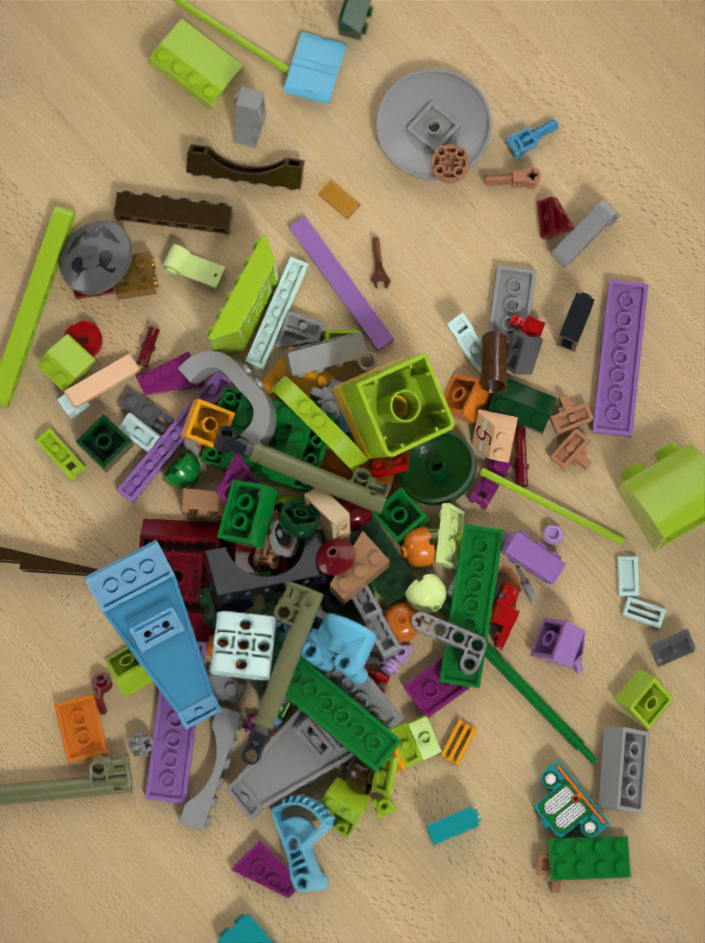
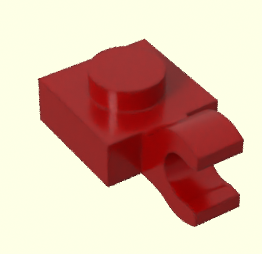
[509,314,546,337]

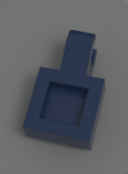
[217,598,254,613]

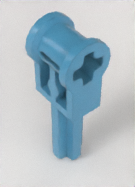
[504,119,559,159]

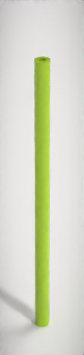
[174,0,290,75]
[479,468,626,545]

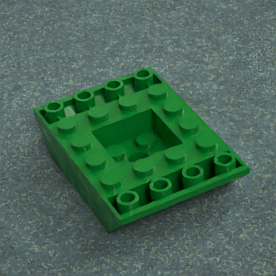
[200,387,336,492]

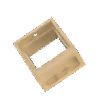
[304,488,351,541]

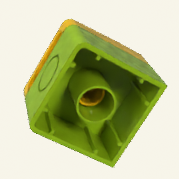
[331,353,455,459]

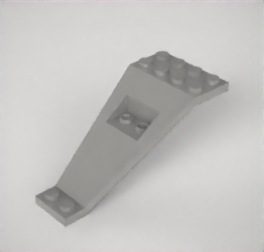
[226,669,404,820]

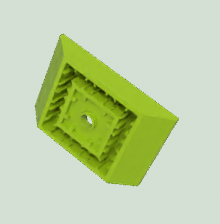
[207,234,279,356]

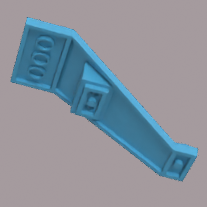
[84,540,222,729]

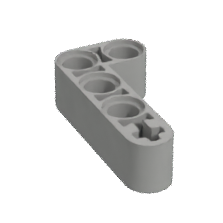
[551,200,620,268]
[412,612,487,675]

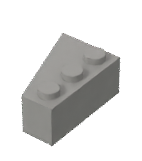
[234,87,267,148]

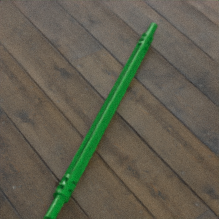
[440,599,598,764]

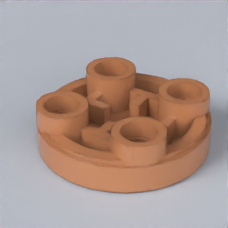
[430,145,469,184]

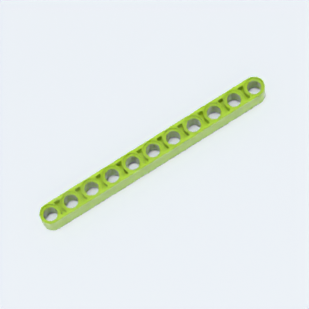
[0,206,76,408]

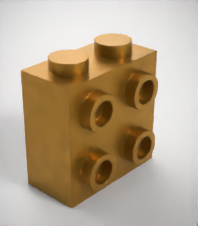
[115,251,159,300]

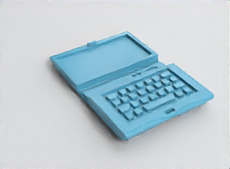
[283,32,347,105]

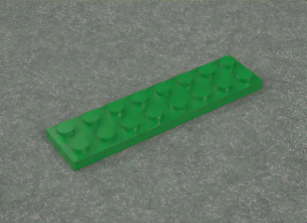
[439,524,504,689]
[263,636,402,773]

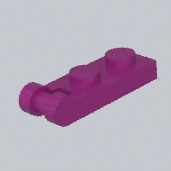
[468,460,512,510]

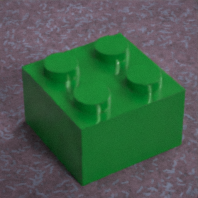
[372,487,430,546]

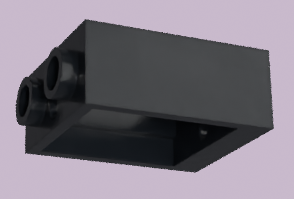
[556,292,595,352]

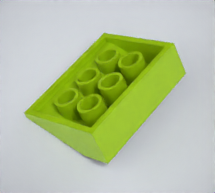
[147,19,243,110]

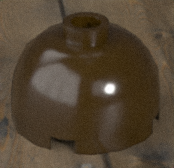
[343,756,374,795]

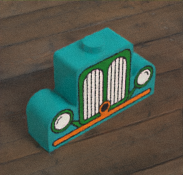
[534,760,611,838]

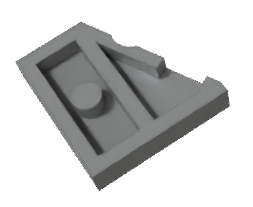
[276,311,325,348]

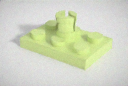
[427,503,465,570]

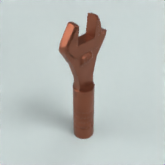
[371,237,391,289]

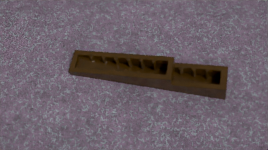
[0,547,99,576]

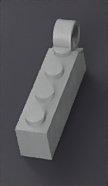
[283,332,377,378]

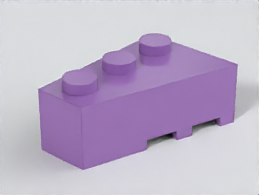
[501,530,566,584]

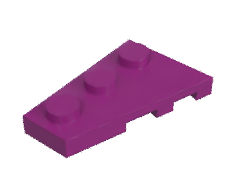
[136,351,205,396]
[231,840,297,899]

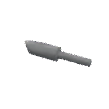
[517,568,536,604]

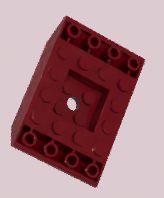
[139,518,222,641]

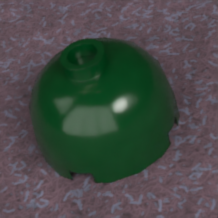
[279,500,321,538]

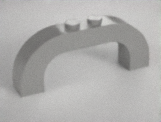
[178,351,277,446]

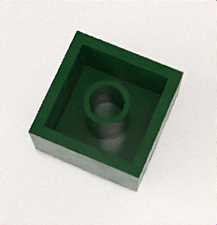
[75,414,134,473]

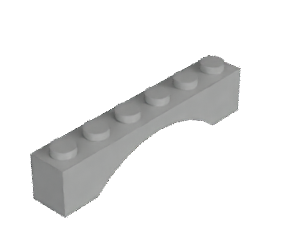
[179,707,244,832]

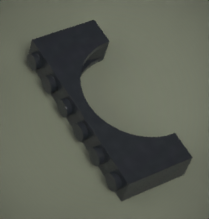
[204,529,334,604]

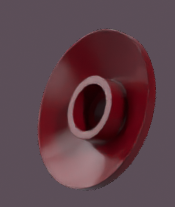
[316,538,356,576]

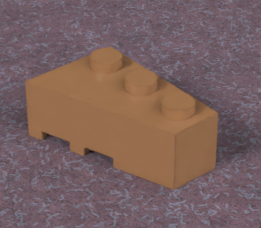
[330,531,390,605]

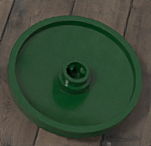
[398,431,477,506]

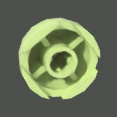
[405,574,446,613]

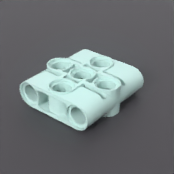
[210,611,276,680]

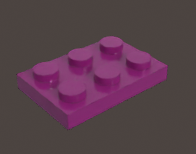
[403,657,470,718]

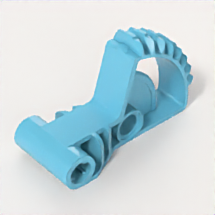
[271,795,335,892]

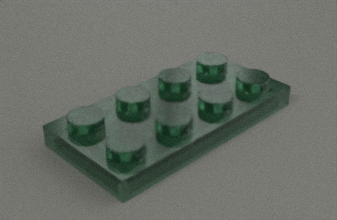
[349,518,419,607]

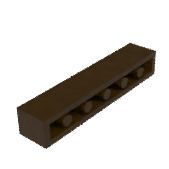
[114,191,233,234]

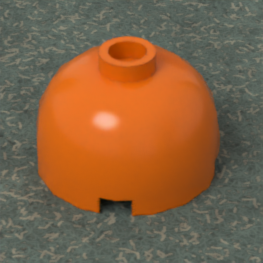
[400,526,435,567]
[383,603,422,643]

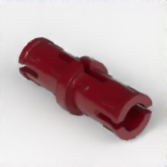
[136,326,160,367]

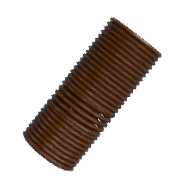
[481,331,507,393]

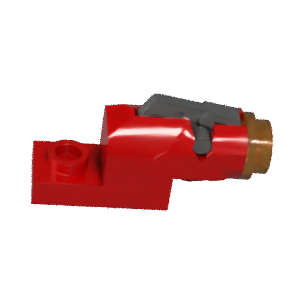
[490,577,522,650]

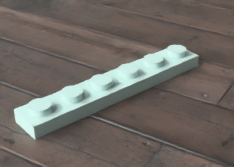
[245,257,309,371]

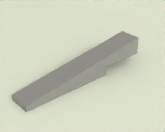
[331,552,401,661]

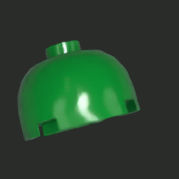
[162,449,200,489]

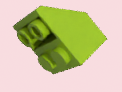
[313,777,372,838]

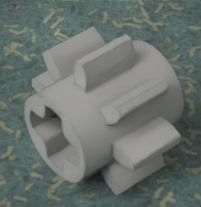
[128,732,153,757]

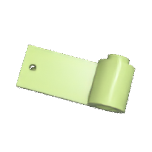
[163,244,226,289]

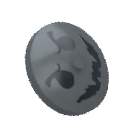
[60,220,133,295]

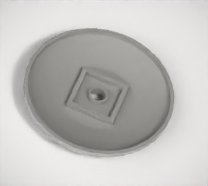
[376,69,492,181]

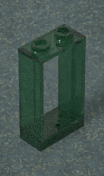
[197,570,278,629]

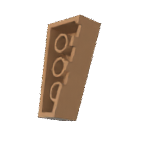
[182,488,225,521]

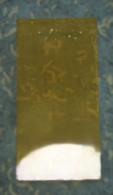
[318,180,360,220]

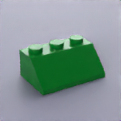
[217,480,278,549]

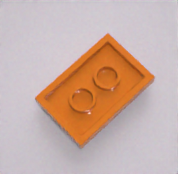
[54,694,108,764]

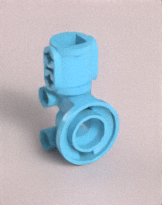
[274,614,377,685]

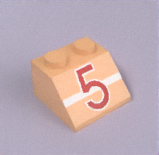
[472,410,518,463]

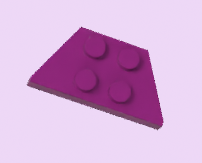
[216,454,280,516]

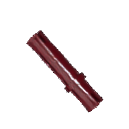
[513,427,529,487]

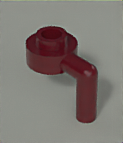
[91,673,113,715]

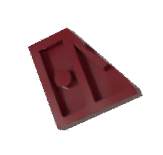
[537,196,574,240]

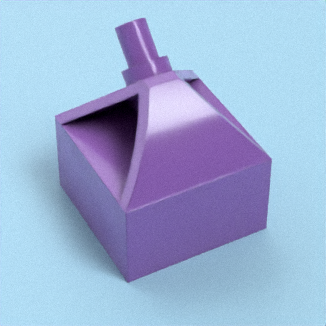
[530,618,585,673]

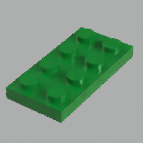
[547,836,631,881]

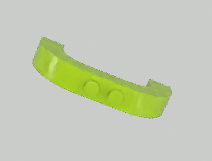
[271,376,368,473]

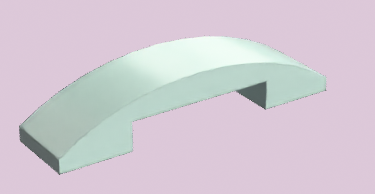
[446,312,482,376]

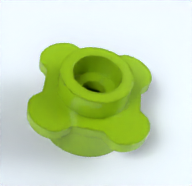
[372,795,396,818]

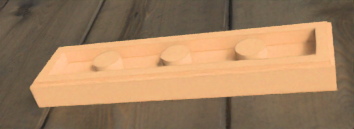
[64,354,140,409]

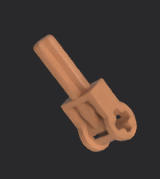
[484,167,541,189]
[253,510,280,569]

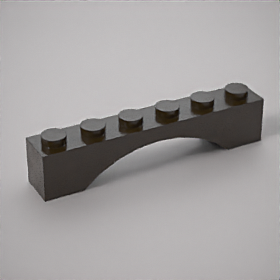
[186,144,305,190]

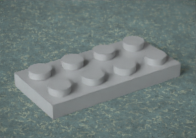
[489,265,537,345]

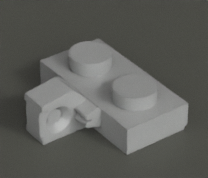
[310,378,344,422]
[207,667,245,705]

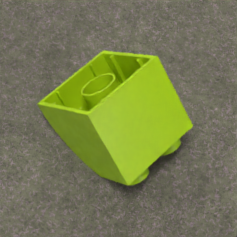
[617,442,705,552]

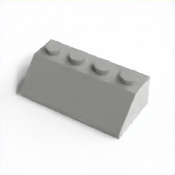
[598,727,649,814]

